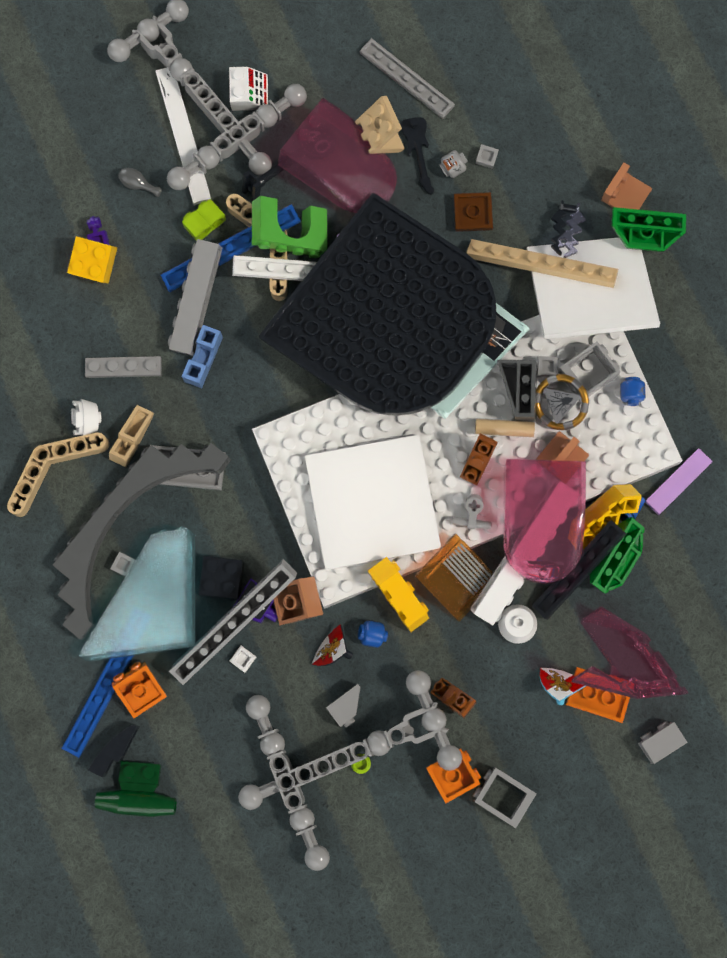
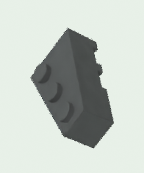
[497,360,537,422]

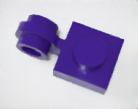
[87,216,110,245]

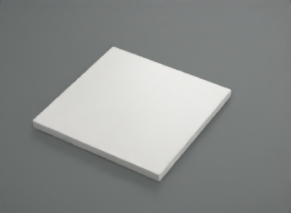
[527,237,660,339]
[305,435,441,570]

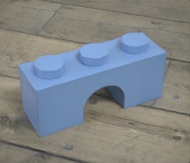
[181,325,223,388]

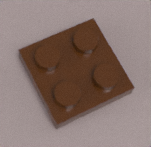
[454,192,493,232]

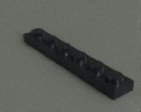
[532,520,627,620]

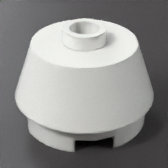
[71,399,101,436]
[498,604,537,643]

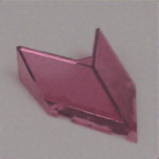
[572,607,688,699]

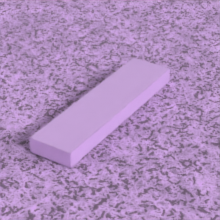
[645,448,713,515]

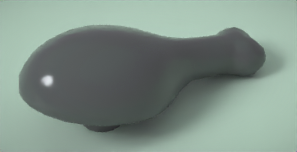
[118,168,162,197]

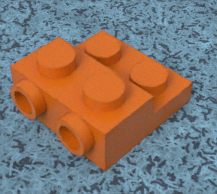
[111,661,167,718]
[426,748,481,804]

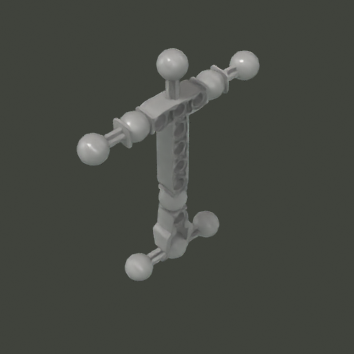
[107,0,307,191]
[238,670,462,871]

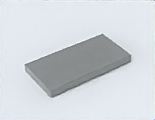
[150,445,226,491]

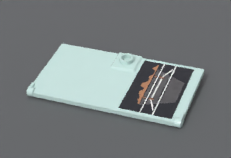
[431,303,529,419]

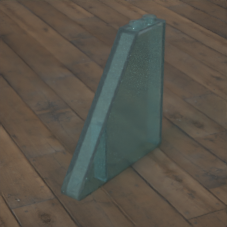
[79,527,195,662]

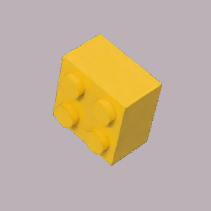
[67,236,117,283]

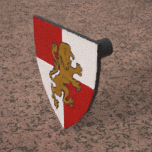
[312,624,353,667]

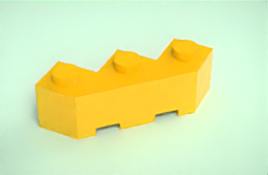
[568,484,642,550]
[368,557,429,632]

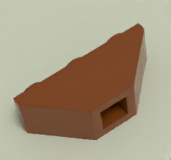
[460,433,498,485]
[430,678,476,719]

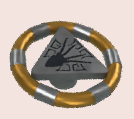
[536,374,589,430]

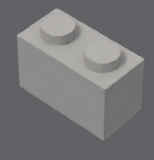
[638,721,688,764]

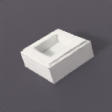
[229,646,257,673]

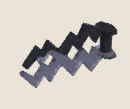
[551,200,586,258]

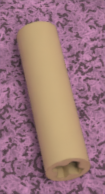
[475,419,535,437]

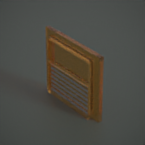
[415,533,493,622]

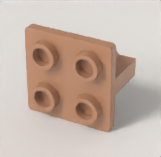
[535,431,589,484]

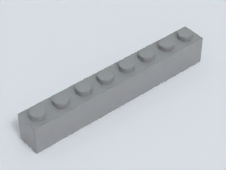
[169,559,297,685]

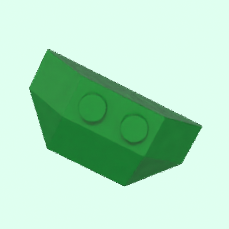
[612,207,686,252]
[589,517,645,593]

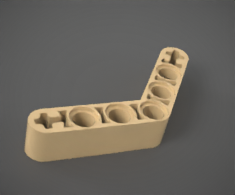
[226,194,288,301]
[7,433,109,517]

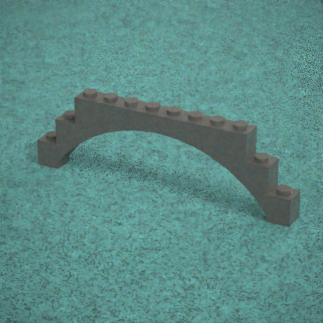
[53,443,232,641]

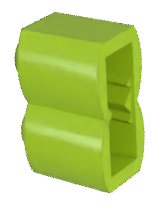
[182,199,226,241]

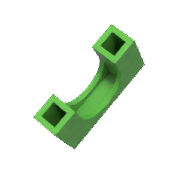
[252,196,327,258]

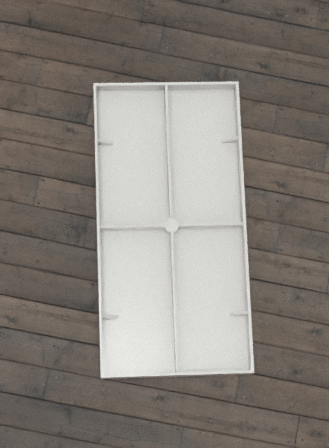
[252,315,682,609]

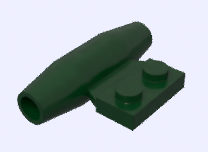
[95,761,177,817]

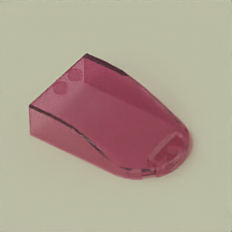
[278,98,397,213]
[503,459,586,583]

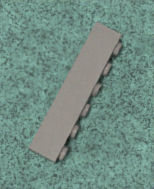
[168,239,223,356]

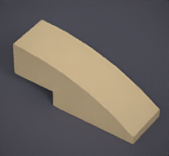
[109,405,154,467]

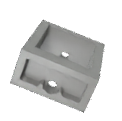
[558,341,620,402]
[473,767,536,828]

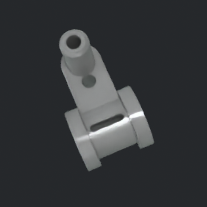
[452,494,492,530]

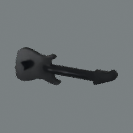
[401,117,434,195]

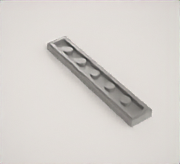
[360,38,455,119]

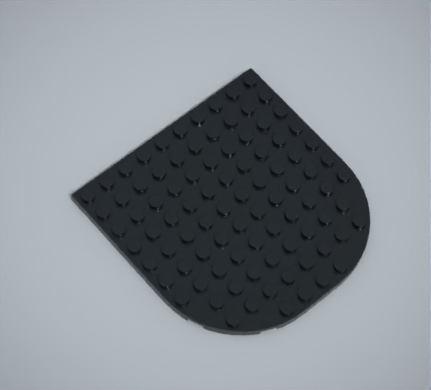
[259,192,496,415]

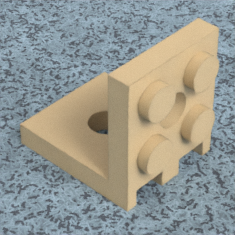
[355,96,405,154]

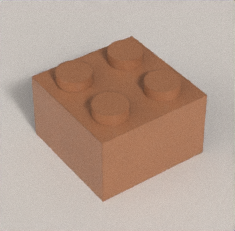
[273,576,323,625]

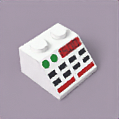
[229,67,268,111]

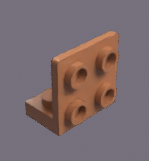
[601,163,652,210]

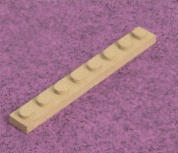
[467,239,619,288]

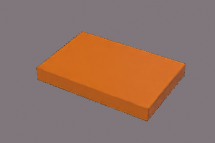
[565,667,633,723]

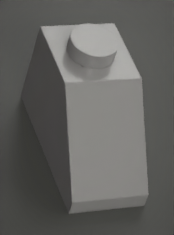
[326,684,360,728]

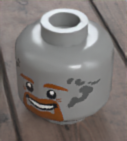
[439,150,468,178]

